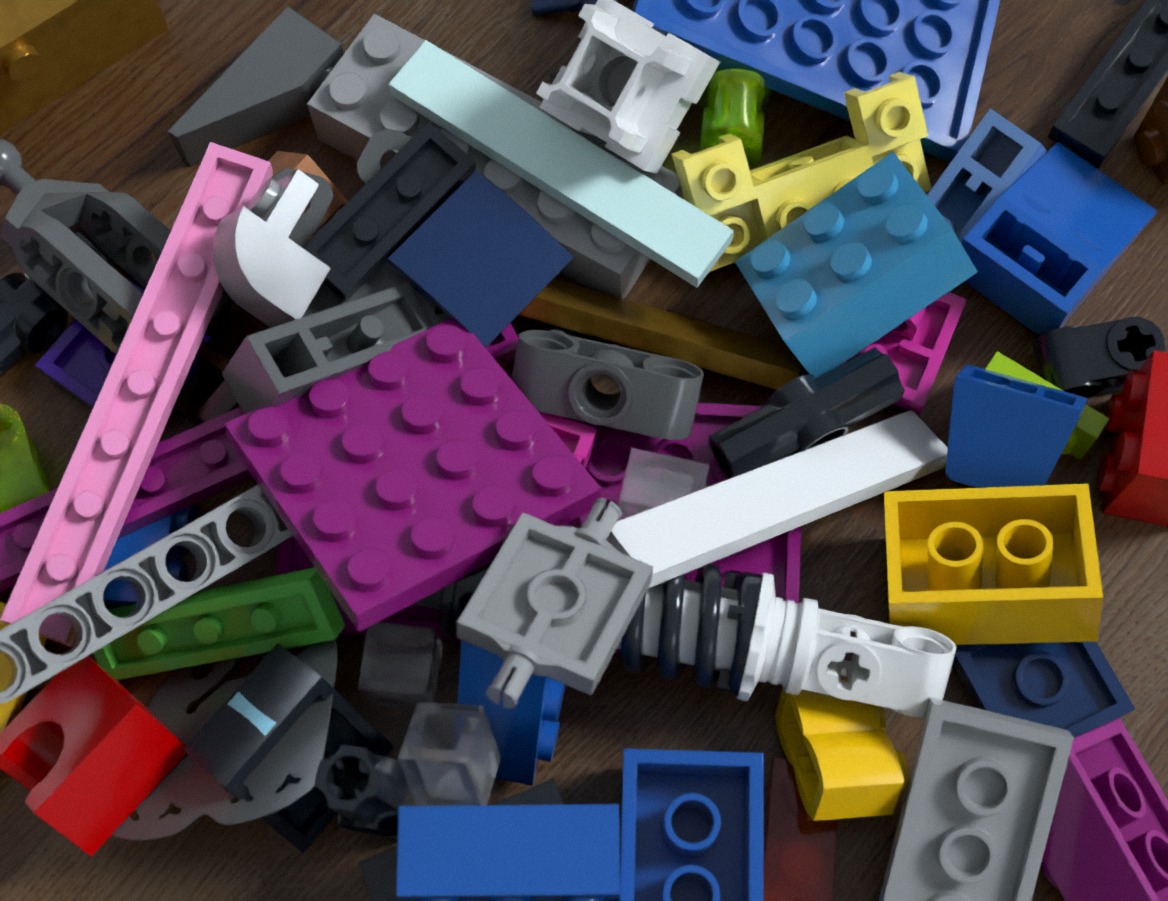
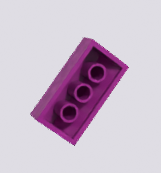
[1041,719,1168,901]

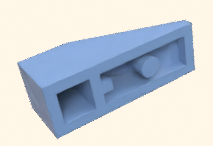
[927,108,1047,243]

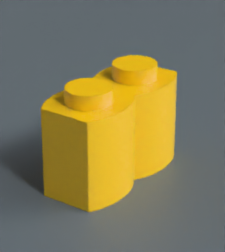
[775,680,908,821]

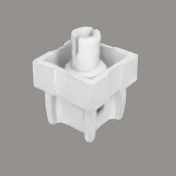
[536,0,720,173]

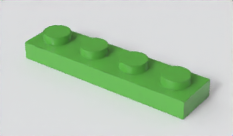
[93,568,345,680]

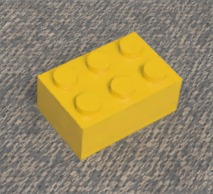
[884,484,1103,645]

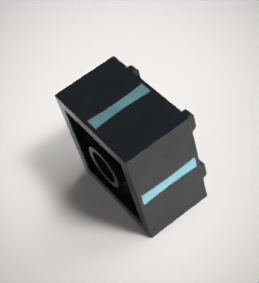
[183,643,394,853]

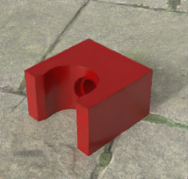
[0,655,187,857]

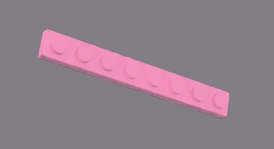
[0,142,273,647]

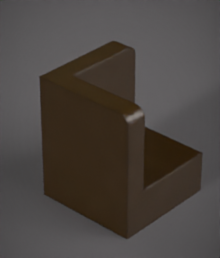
[173,341,240,426]

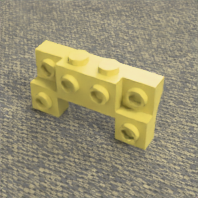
[672,72,932,272]

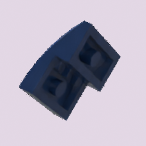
[386,170,574,348]

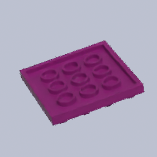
[225,318,602,632]

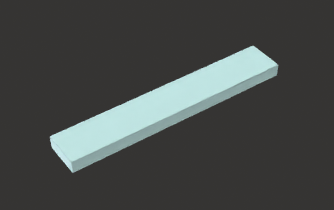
[389,40,734,288]

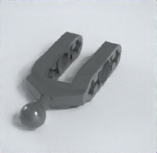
[0,139,231,354]

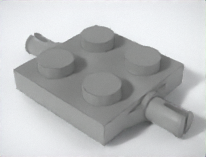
[457,498,654,709]

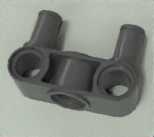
[511,325,704,440]

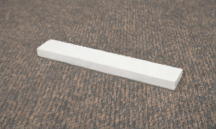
[606,410,948,588]

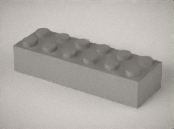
[307,13,683,299]

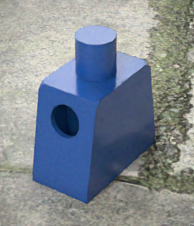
[945,364,1088,488]

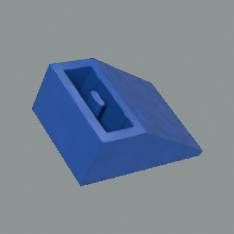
[961,142,1157,336]

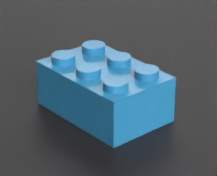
[735,152,978,378]

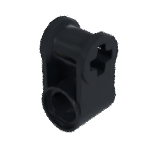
[1031,317,1166,398]

